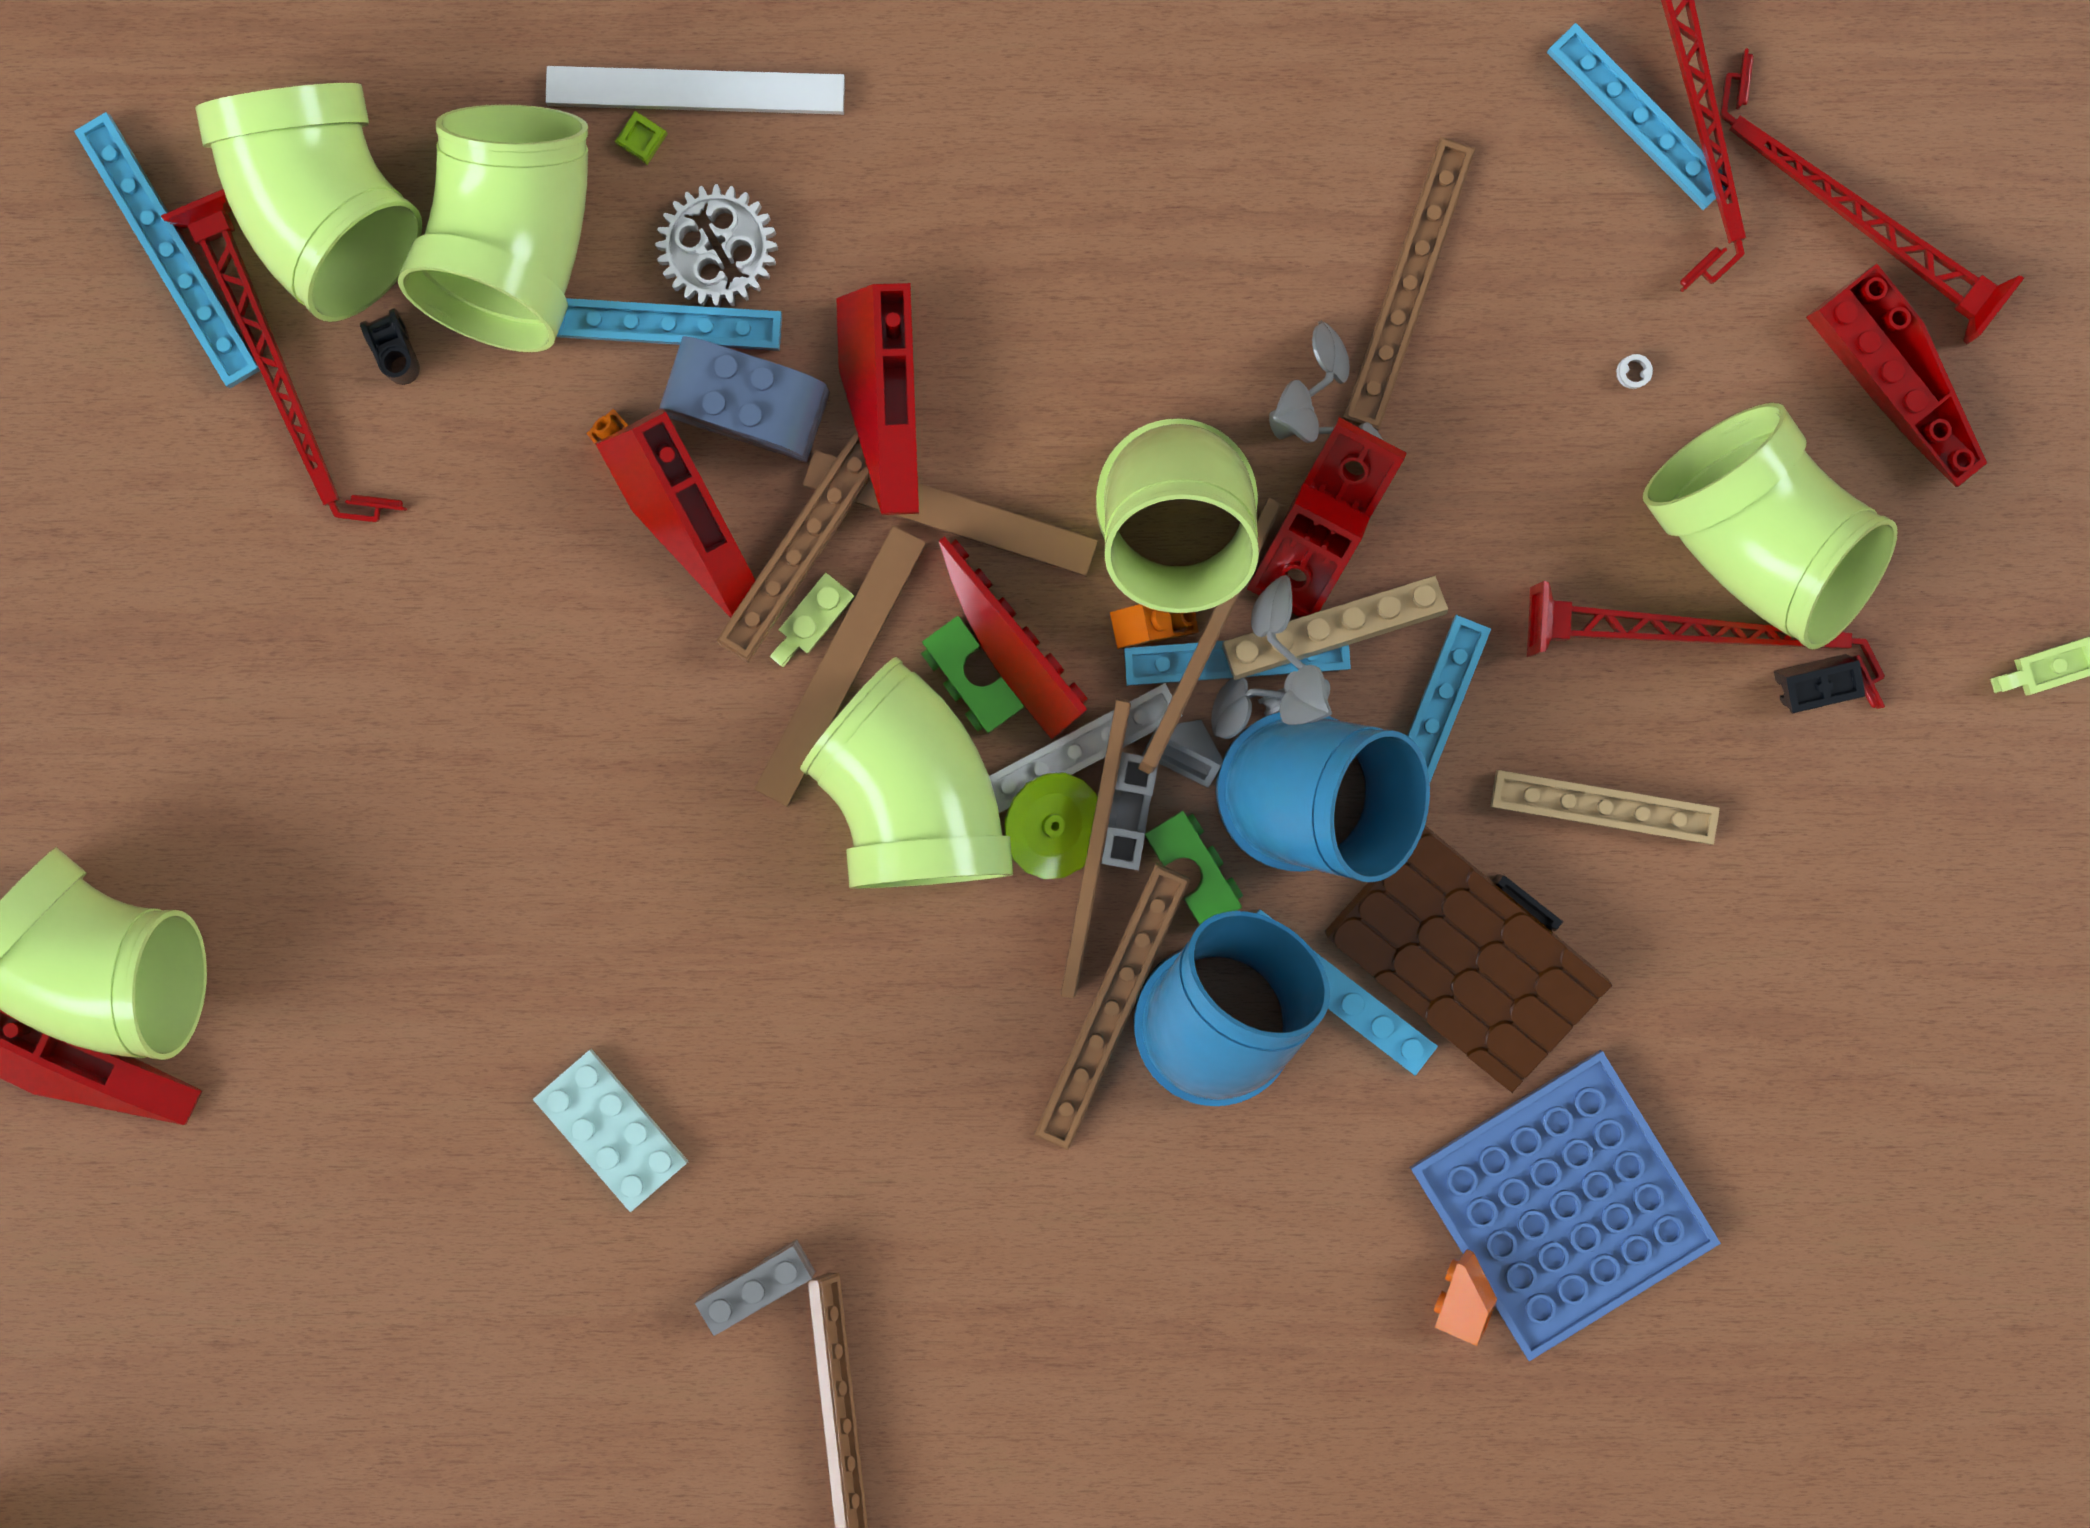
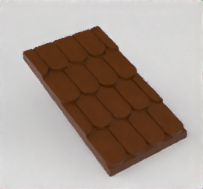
[1324,825,1612,1093]

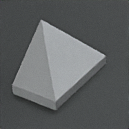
[1142,720,1223,788]

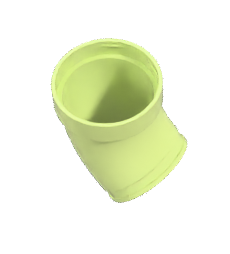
[195,83,422,322]
[398,105,588,352]
[1643,403,1898,649]
[1096,419,1259,613]
[800,657,1013,889]
[0,847,207,1060]

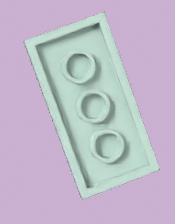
[533,1049,689,1212]

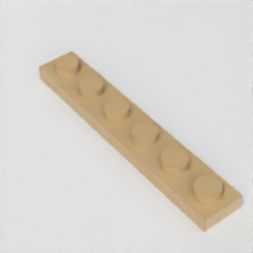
[1222,576,1448,680]
[1490,770,1720,845]

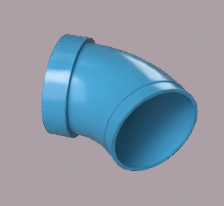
[1216,712,1430,882]
[1133,911,1330,1106]

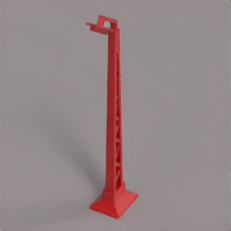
[1661,0,1746,292]
[1720,48,2025,345]
[161,189,407,523]
[1527,581,1885,709]

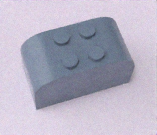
[659,336,830,463]

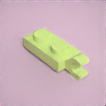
[770,572,855,667]
[1990,637,2090,695]

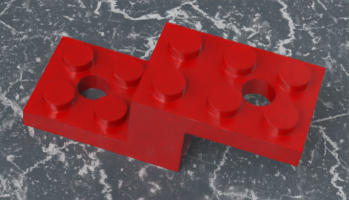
[1247,417,1407,618]

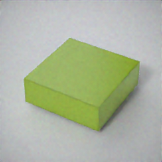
[615,111,668,165]

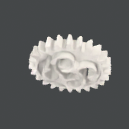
[655,184,778,307]

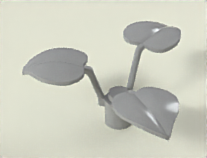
[1269,320,1383,468]
[1211,575,1332,739]

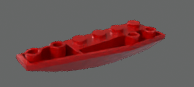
[1806,264,1987,487]
[836,283,919,515]
[595,408,756,618]
[939,536,1088,740]
[0,1010,202,1125]

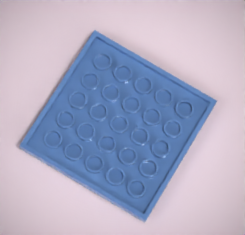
[1410,1050,1721,1361]

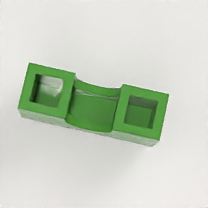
[921,616,1024,734]
[1145,811,1243,925]

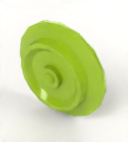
[1005,772,1098,879]

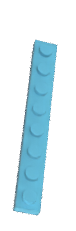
[74,112,260,388]

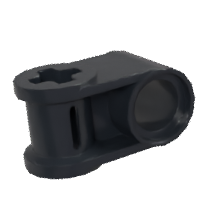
[360,308,420,385]

